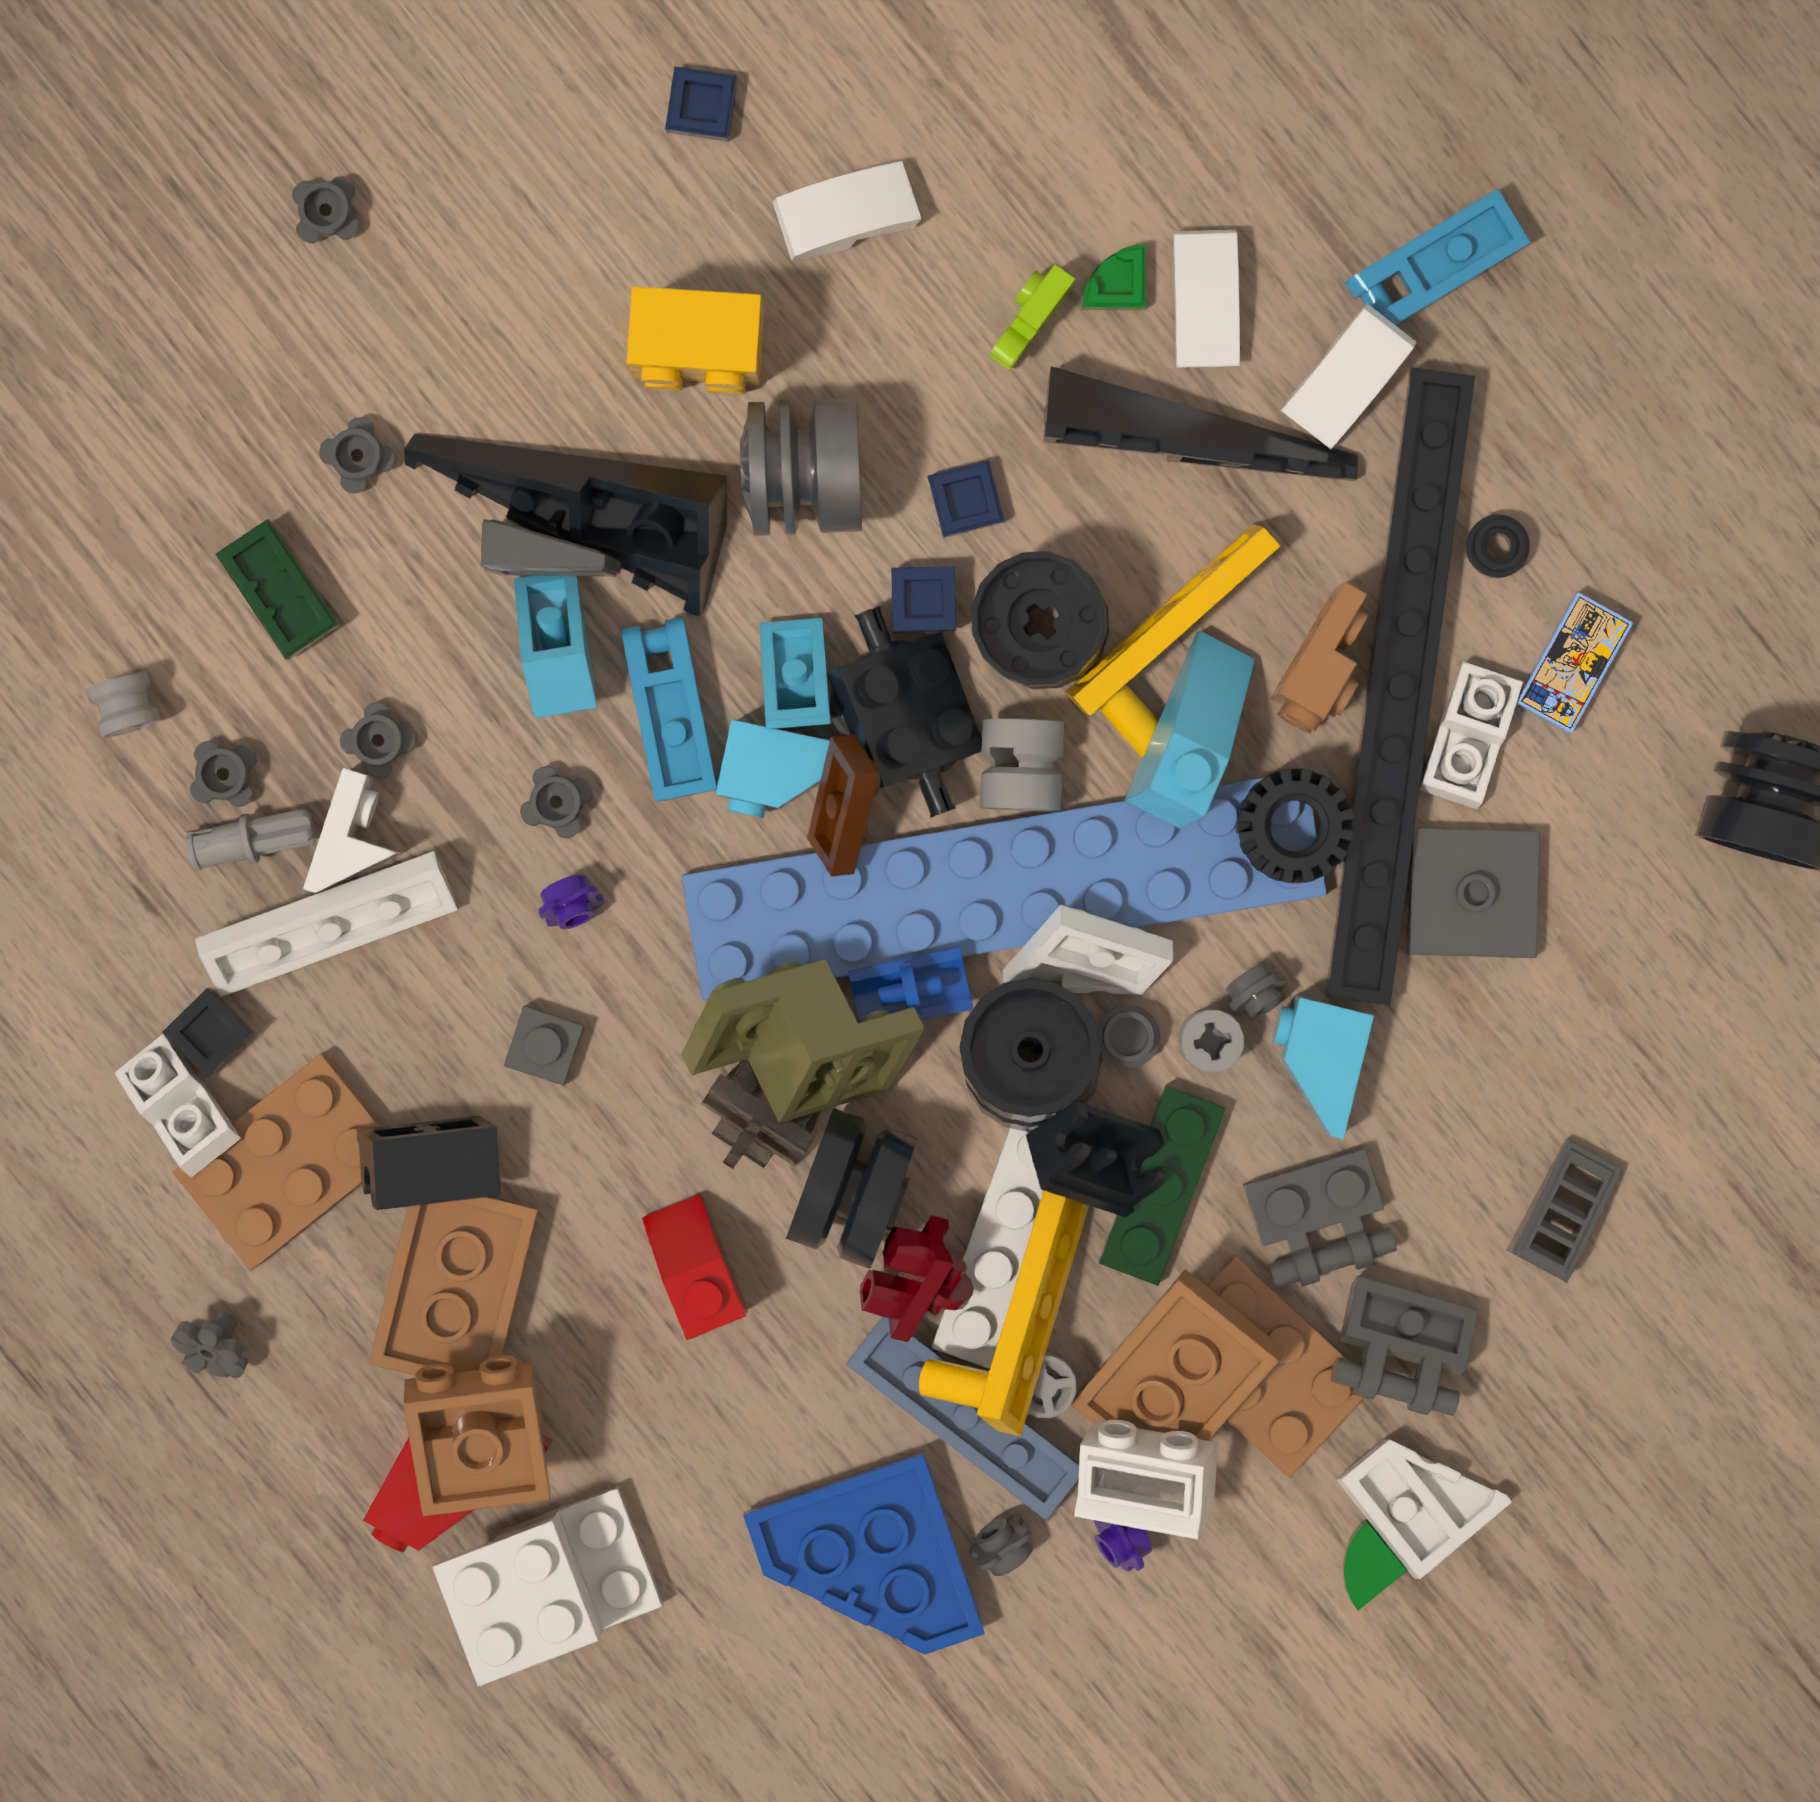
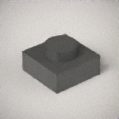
[504,1005,585,1086]

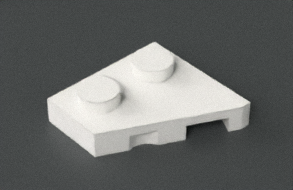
[1003,905,1173,994]
[1336,1439,1512,1579]

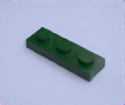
[1098,1085,1226,1286]

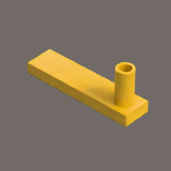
[1065,524,1280,759]
[919,1191,1089,1437]

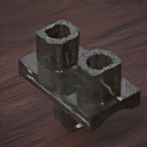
[701,1059,820,1170]

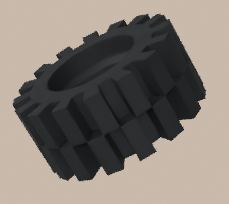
[1236,768,1355,883]

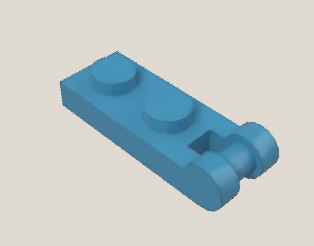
[1344,188,1531,326]
[621,616,717,802]

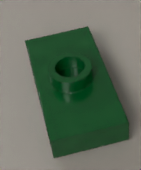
[215,519,341,660]

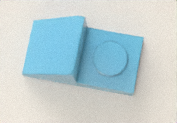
[759,618,831,729]

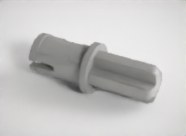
[186,809,315,871]

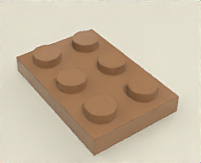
[172,1053,382,1271]
[369,1196,539,1376]
[1206,1255,1364,1478]
[1071,1269,1285,1485]

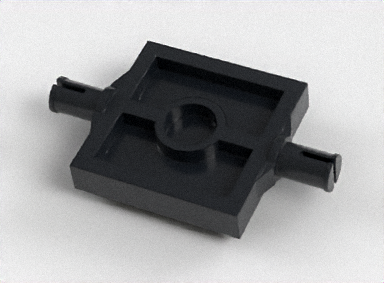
[827,606,982,818]

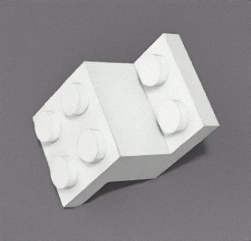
[432,1485,663,1687]

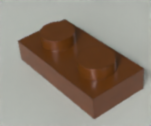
[807,734,880,877]

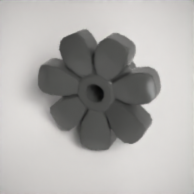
[170,1311,249,1378]

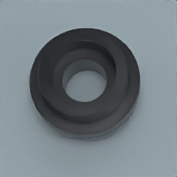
[1466,514,1530,578]

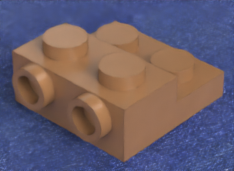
[1270,582,1369,734]
[403,1355,551,1516]

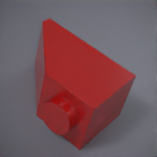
[642,1193,748,1341]

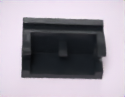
[1026,1100,1167,1218]
[357,1116,500,1210]

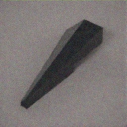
[1043,366,1358,481]
[404,433,727,616]

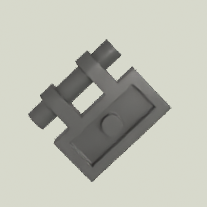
[1243,1147,1397,1288]
[1331,1276,1478,1416]

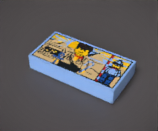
[1516,592,1633,734]

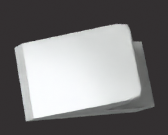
[303,768,401,893]

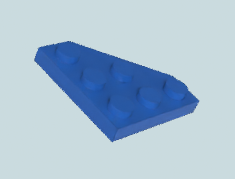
[743,1451,985,1655]

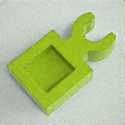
[989,264,1075,372]

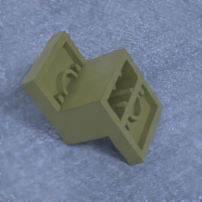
[681,959,925,1123]

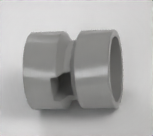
[980,719,1064,811]

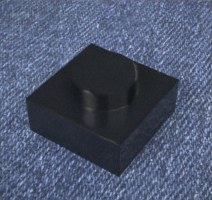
[162,987,255,1077]

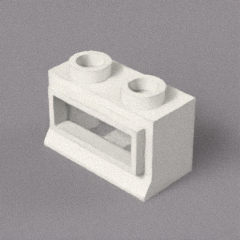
[1074,1420,1218,1539]

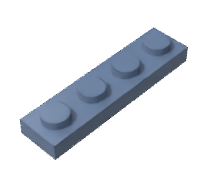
[846,1317,1079,1521]

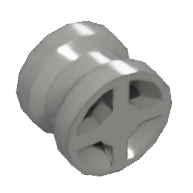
[86,671,162,738]
[1179,1009,1244,1073]
[1028,1351,1076,1418]

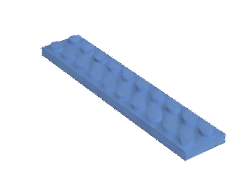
[681,777,1327,1000]

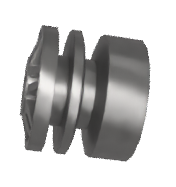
[740,398,862,536]

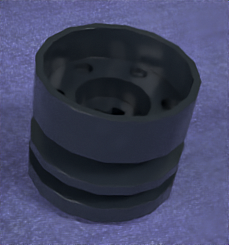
[971,551,1110,690]
[1695,731,1820,871]

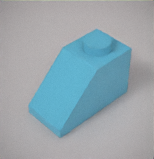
[514,576,597,718]
[716,720,830,818]
[1273,996,1374,1140]

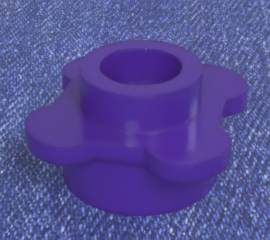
[538,875,605,929]
[1094,1520,1152,1572]

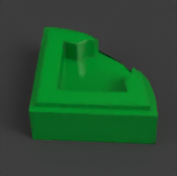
[1081,244,1146,310]
[1343,1519,1407,1611]

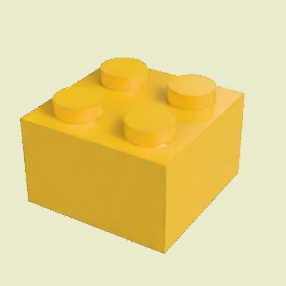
[627,286,765,395]

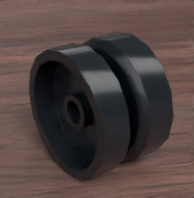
[959,978,1101,1132]
[786,1107,917,1269]

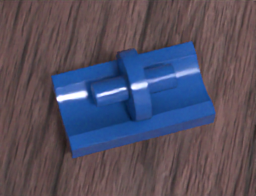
[848,947,973,1020]

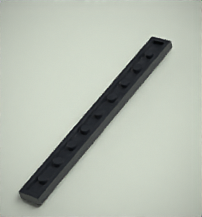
[1325,367,1475,1005]

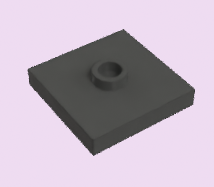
[1408,828,1540,958]

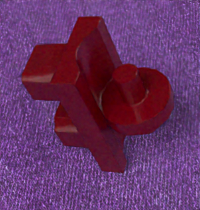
[860,1215,974,1342]

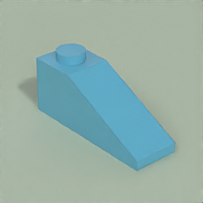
[1124,631,1255,829]

